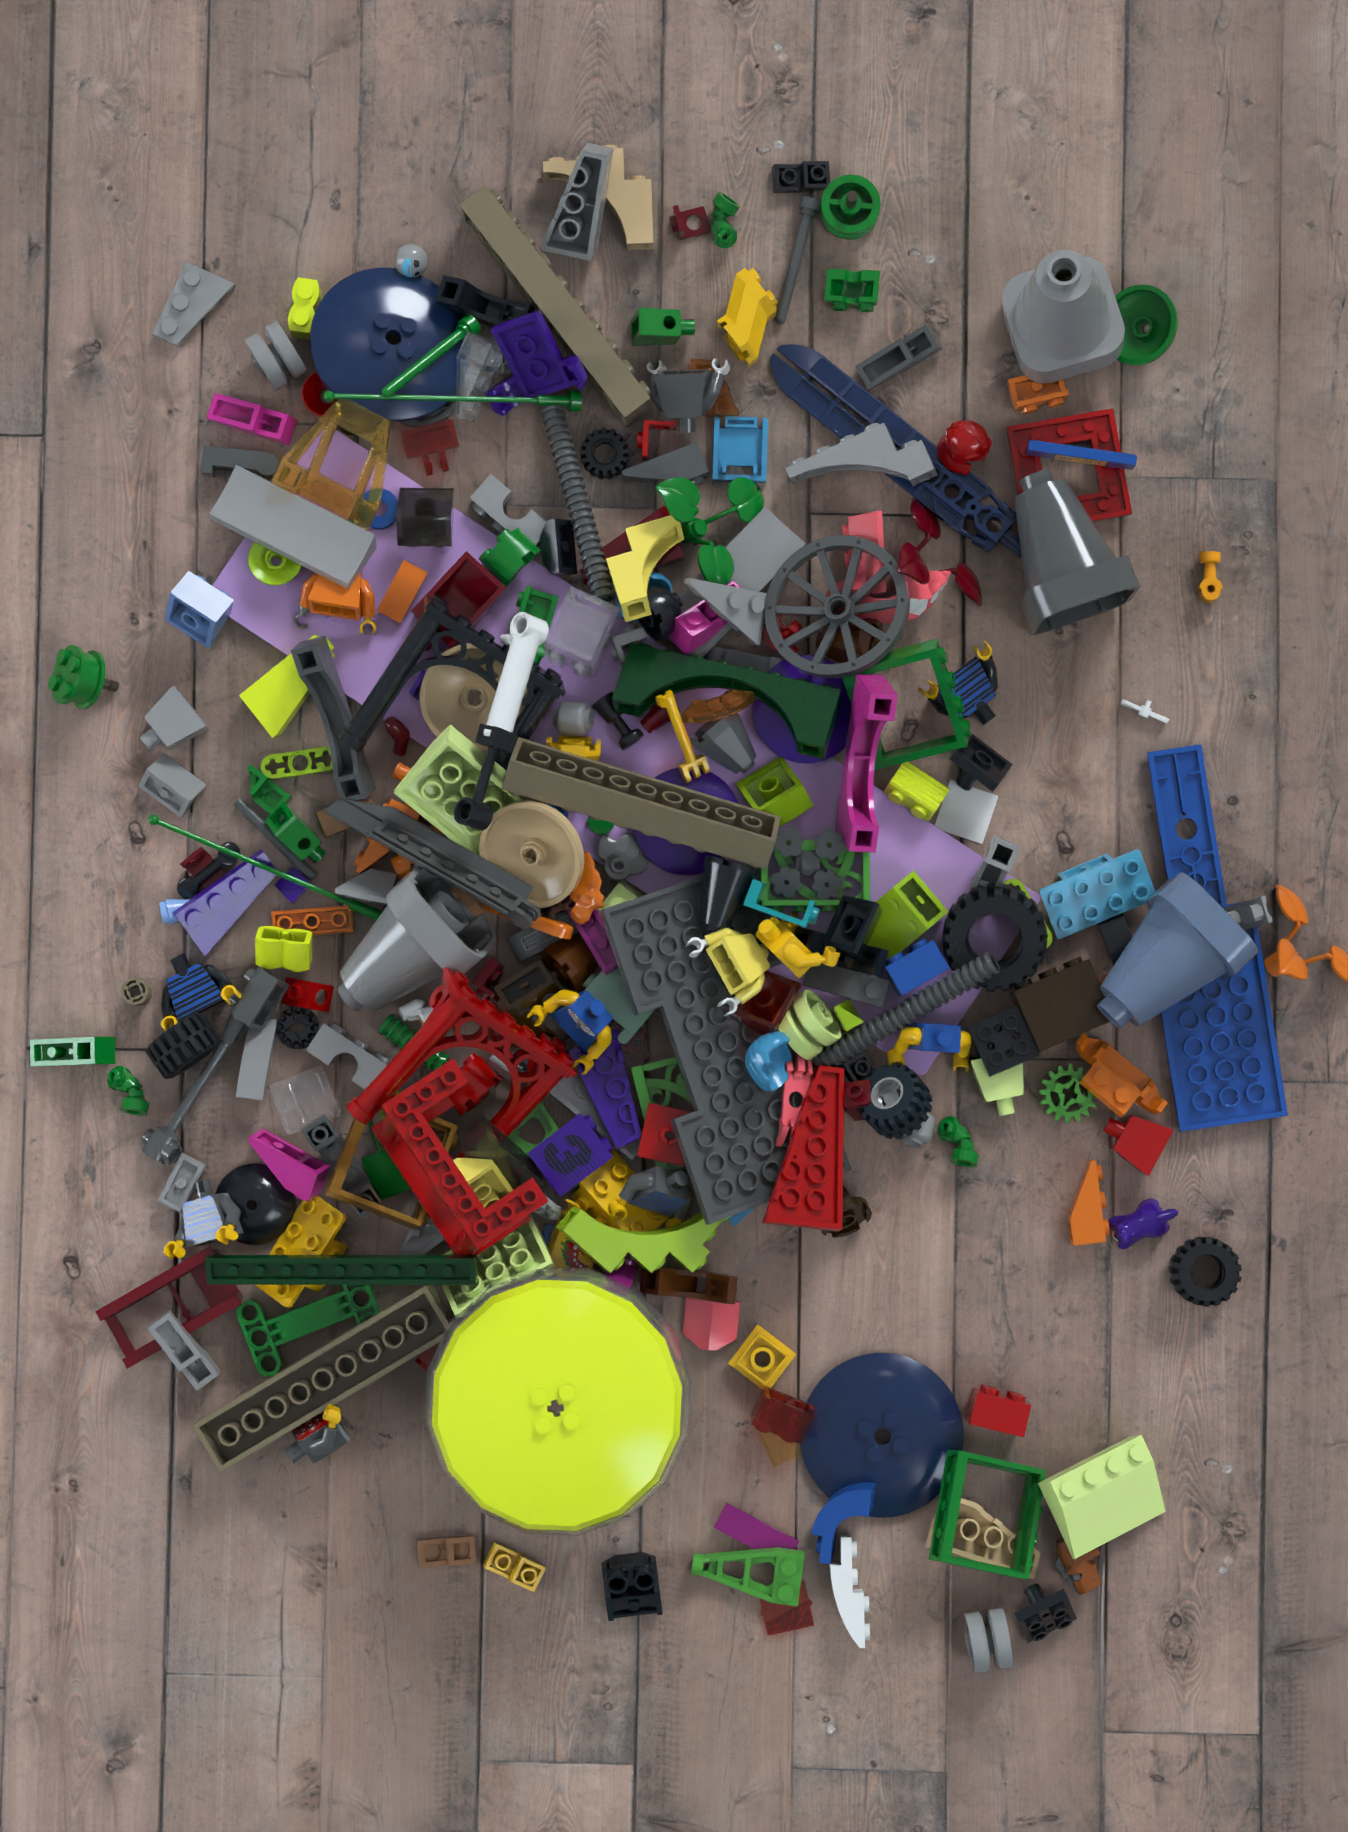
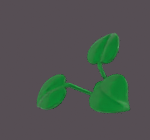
[655,477,764,585]

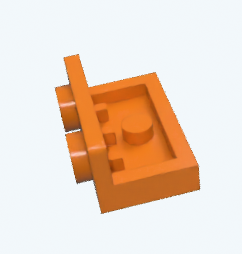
[1007,375,1069,414]

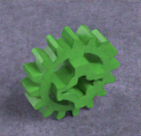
[1038,1064,1096,1123]

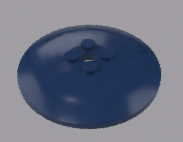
[310,268,471,422]
[800,1353,964,1518]

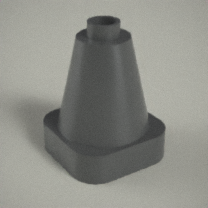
[1014,469,1140,635]

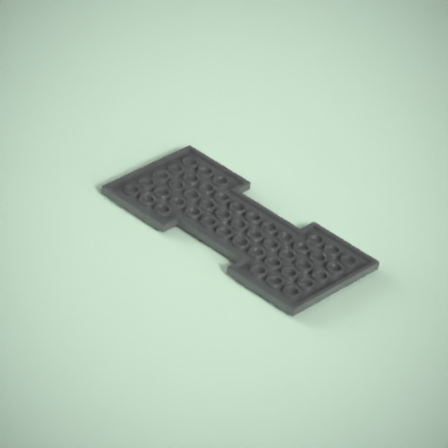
[599,862,852,1225]

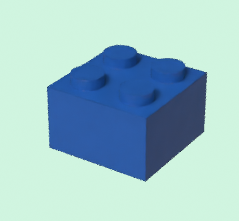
[883,938,950,997]

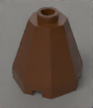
[816,618,883,675]
[540,933,599,993]

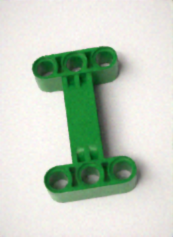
[237,1285,382,1376]

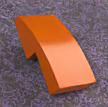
[376,560,428,623]

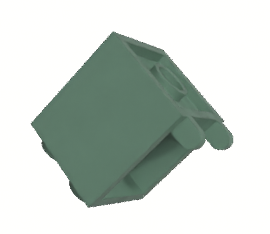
[583,968,657,1044]

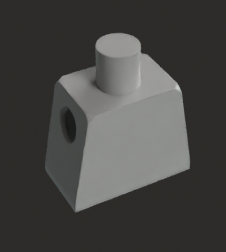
[139,685,209,750]

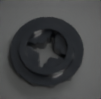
[276,1006,320,1049]

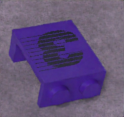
[527,1113,614,1197]

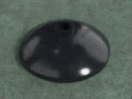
[215,1163,296,1245]

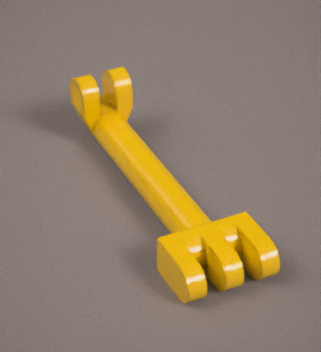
[655,690,710,783]

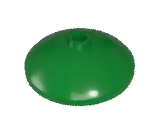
[1115,284,1178,366]

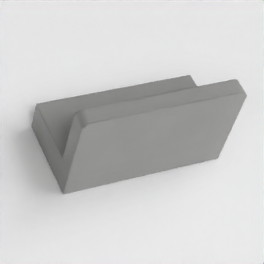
[138,754,206,818]

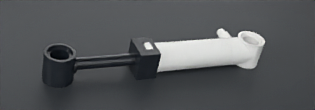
[454,612,549,831]

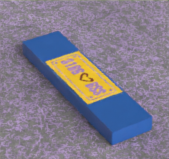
[1026,440,1137,470]

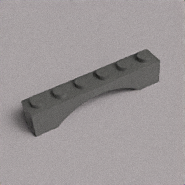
[291,636,376,801]

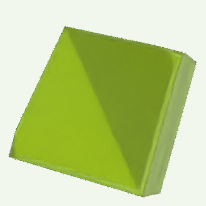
[833,999,864,1031]

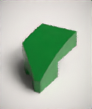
[248,764,293,814]

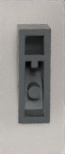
[622,442,709,486]
[802,963,890,1008]

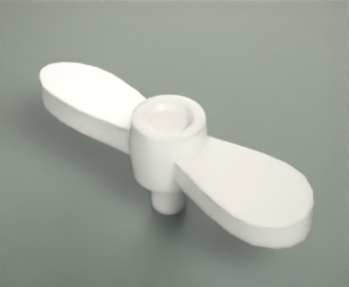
[1120,699,1169,723]

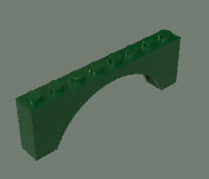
[612,643,841,759]

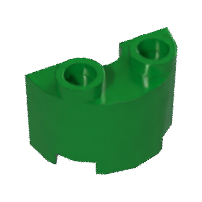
[824,268,880,312]
[478,528,541,588]

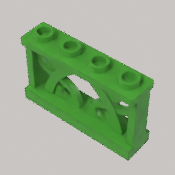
[761,840,870,912]
[631,1056,692,1170]

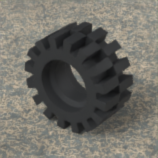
[580,428,629,479]

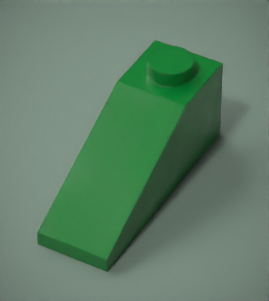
[30,1037,116,1067]

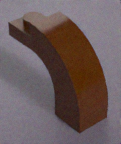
[640,1266,738,1304]

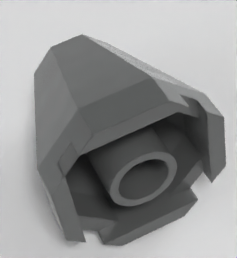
[690,705,756,774]

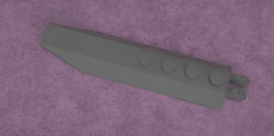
[325,798,541,930]

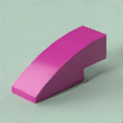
[206,393,297,446]

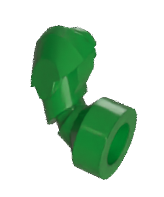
[710,191,740,248]
[107,1066,149,1116]
[937,1116,979,1168]

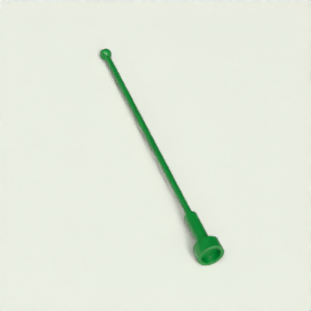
[323,390,582,412]
[148,814,385,920]

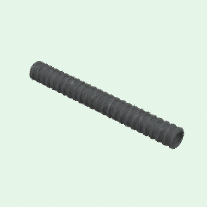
[540,404,616,604]
[812,952,1000,1067]

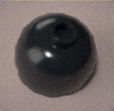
[639,585,683,641]

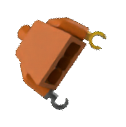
[294,572,377,635]

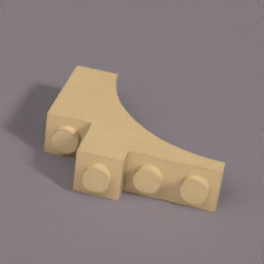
[543,145,654,250]

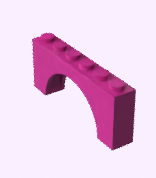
[835,674,898,853]

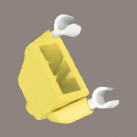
[685,928,770,1016]

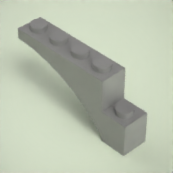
[785,423,938,486]

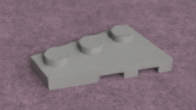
[152,262,236,347]

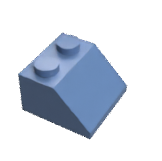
[164,571,234,649]

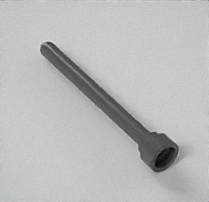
[775,196,821,324]

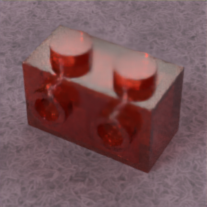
[751,1386,815,1445]

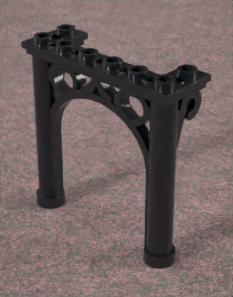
[338,594,566,771]

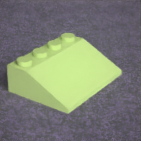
[394,724,532,856]
[442,1214,555,1319]
[1038,1435,1166,1559]

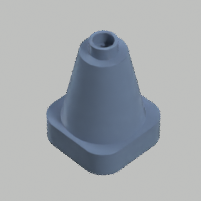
[1097,872,1259,1029]

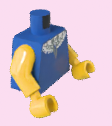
[527,989,613,1075]
[887,1022,972,1072]

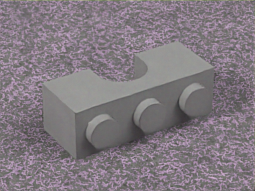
[470,474,546,547]
[306,1022,391,1089]

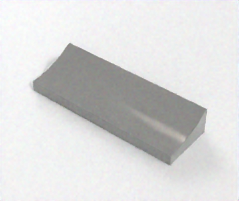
[209,465,377,589]
[667,506,807,657]

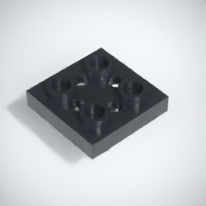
[967,1005,1040,1078]
[1014,1583,1077,1643]

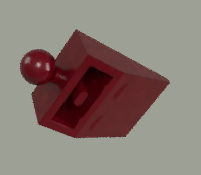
[411,551,506,652]

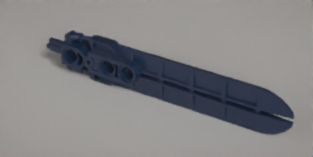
[770,344,1022,558]

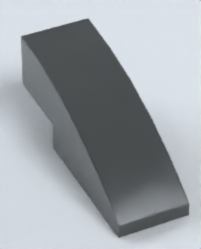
[855,324,943,390]

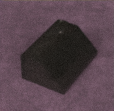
[458,1115,548,1192]

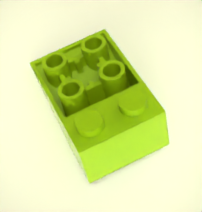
[868,870,949,965]

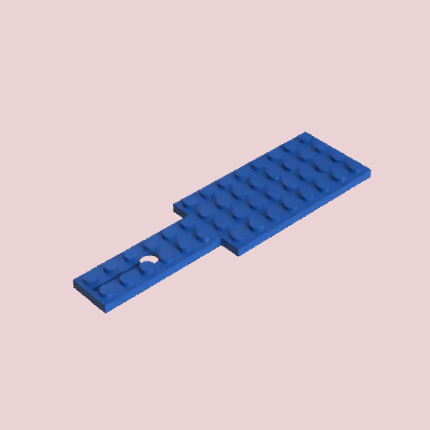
[1146,744,1288,1132]

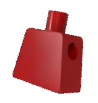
[1103,1115,1174,1176]

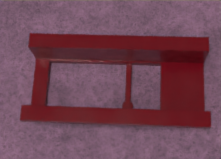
[95,1246,243,1369]

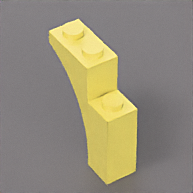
[606,515,684,622]

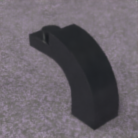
[435,275,535,328]
[794,926,889,977]

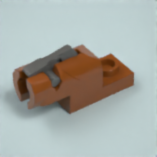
[1054,1537,1102,1595]

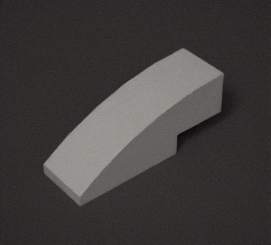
[235,1019,277,1101]

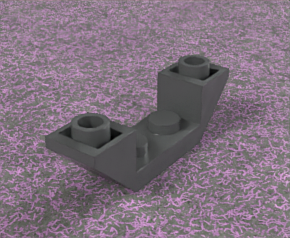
[301,1115,384,1219]

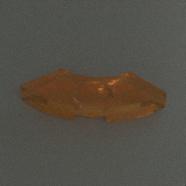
[681,689,755,723]

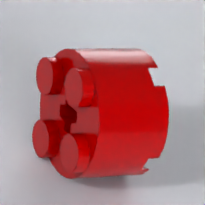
[448,1053,502,1117]

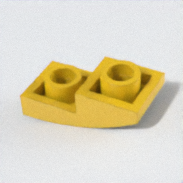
[483,1541,546,1592]

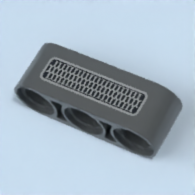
[506,910,579,963]

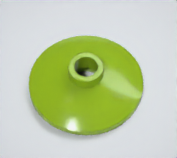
[248,542,302,586]

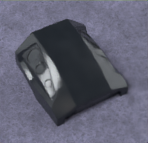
[601,1552,663,1621]

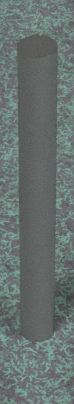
[234,798,318,881]

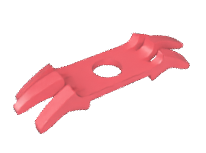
[775,1053,813,1147]

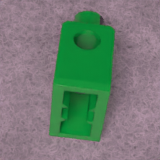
[631,308,695,346]
[265,801,326,863]

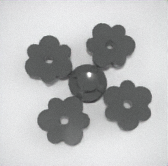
[771,826,845,900]

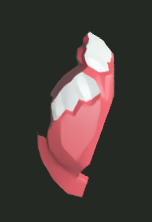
[823,570,951,624]

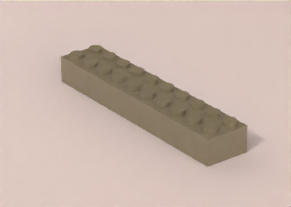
[459,185,652,428]
[502,737,781,870]
[191,1285,458,1473]

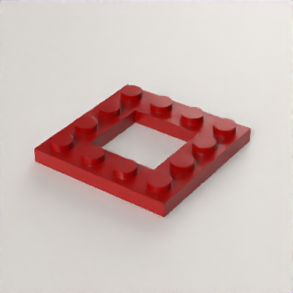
[1006,408,1132,522]

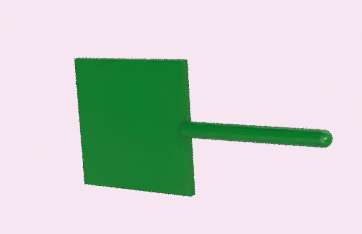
[361,1119,410,1200]

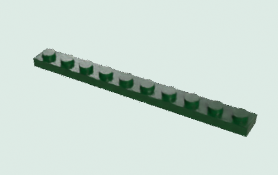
[205,1255,478,1285]

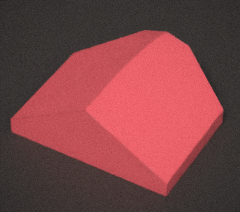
[682,1298,740,1351]

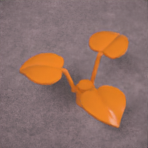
[1264,885,1348,983]

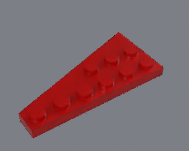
[762,1065,844,1231]

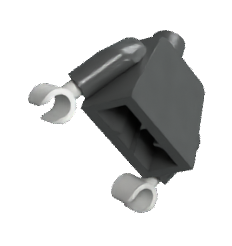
[647,358,730,433]

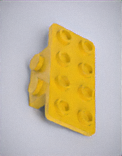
[571,1136,669,1231]
[255,1195,348,1308]

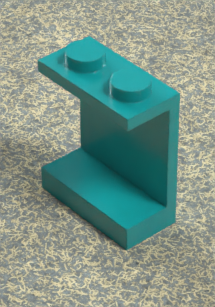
[743,879,820,928]

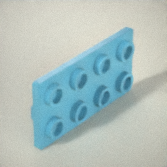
[1039,849,1155,939]

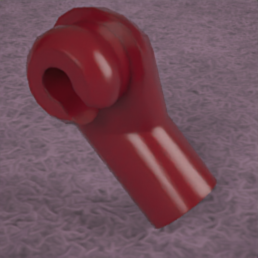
[384,716,410,756]

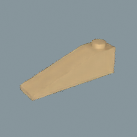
[925,1498,1041,1579]

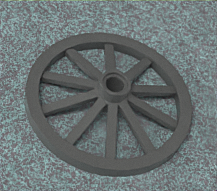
[765,535,910,678]

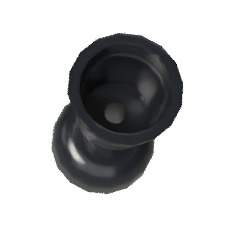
[591,691,644,751]

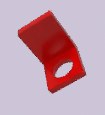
[637,420,676,461]
[281,977,334,1012]

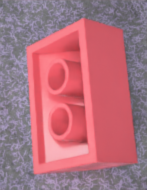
[842,511,887,599]

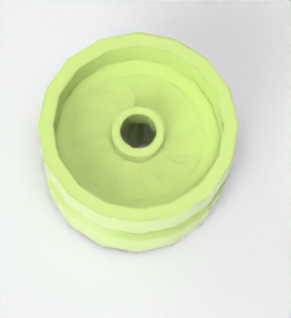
[774,989,842,1060]

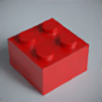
[966,1384,1032,1437]

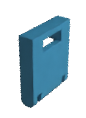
[712,416,768,484]

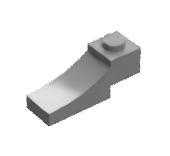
[147,1310,220,1391]

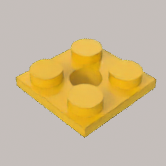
[728,1324,796,1393]

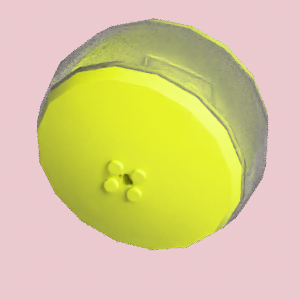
[424,1266,693,1536]

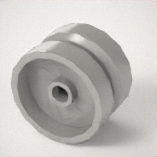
[244,320,308,391]
[964,1607,1013,1674]

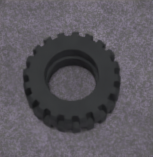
[942,883,1047,992]

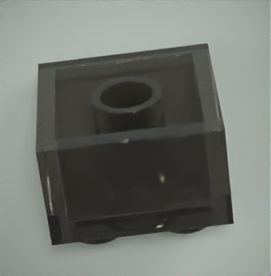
[396,488,454,548]

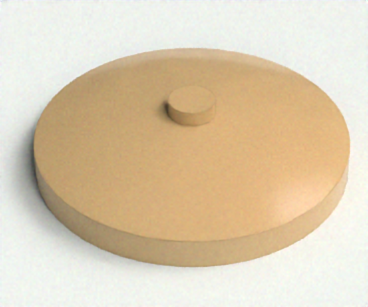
[419,643,527,751]
[479,800,584,908]

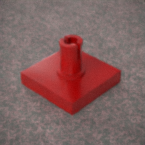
[637,1103,691,1167]

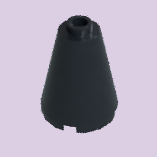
[701,855,758,932]

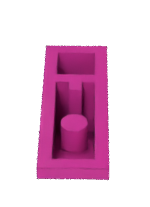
[248,1128,330,1202]

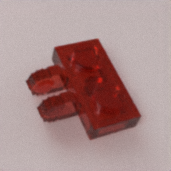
[401,419,460,476]

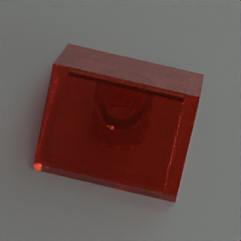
[728,970,802,1035]

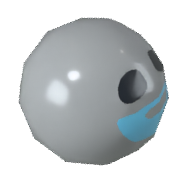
[396,244,428,277]

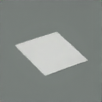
[935,780,999,844]

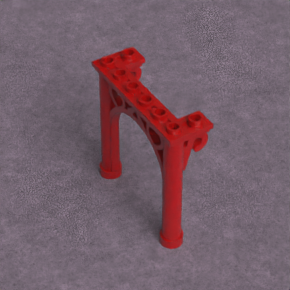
[346,967,578,1159]

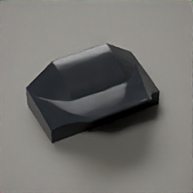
[540,519,577,575]

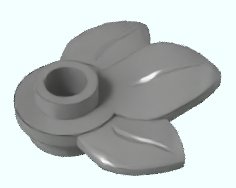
[598,833,649,881]

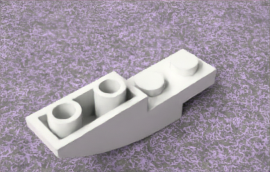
[829,1534,870,1648]

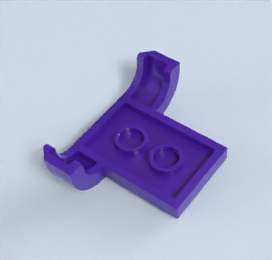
[485,310,588,416]

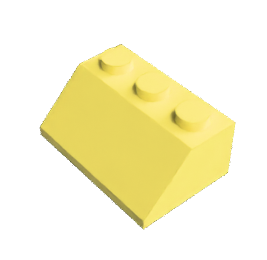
[453,1157,514,1209]

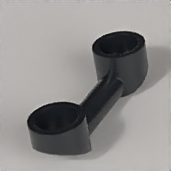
[177,841,240,899]

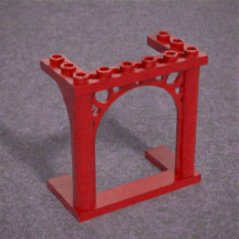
[370,1059,549,1256]

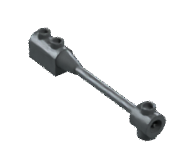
[141,966,290,1165]

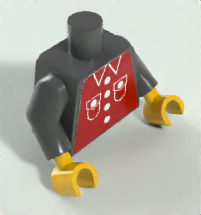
[284,1404,351,1463]

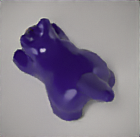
[1108,1198,1179,1250]

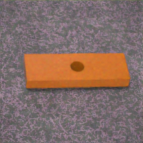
[271,905,355,936]

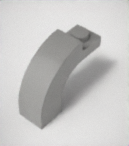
[967,835,1021,917]

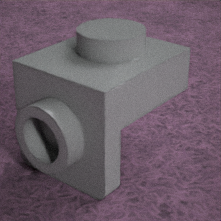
[609,625,647,666]

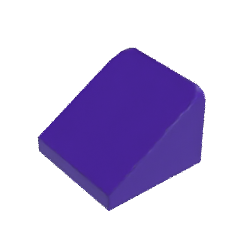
[275,866,311,904]

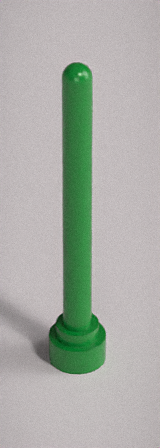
[382,314,481,398]

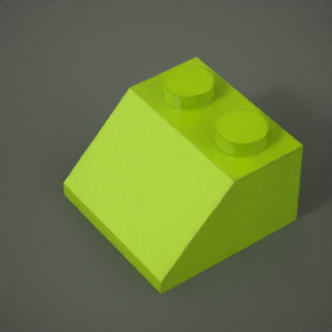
[735,757,814,828]

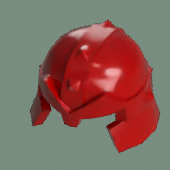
[937,420,992,475]

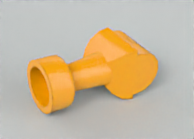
[1196,551,1223,603]

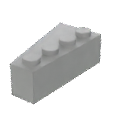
[539,143,614,261]

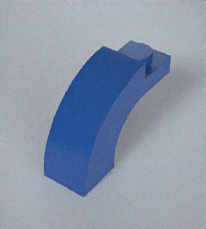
[812,1482,876,1564]

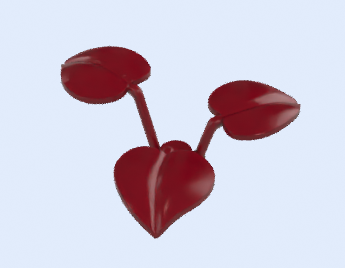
[897,498,982,607]

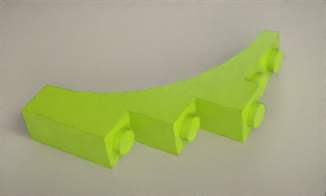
[556,1206,731,1273]

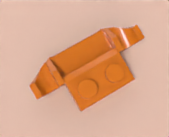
[1075,1033,1168,1118]

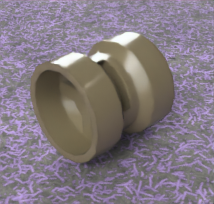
[121,978,152,1005]

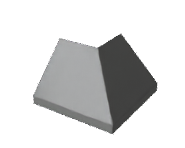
[335,868,397,906]

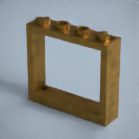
[325,1108,459,1230]

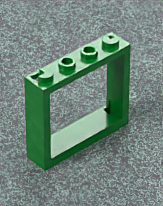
[842,639,972,770]
[928,1450,1047,1580]

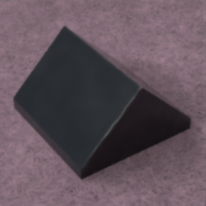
[821,895,882,961]

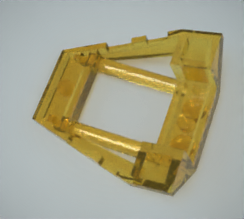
[271,399,391,531]

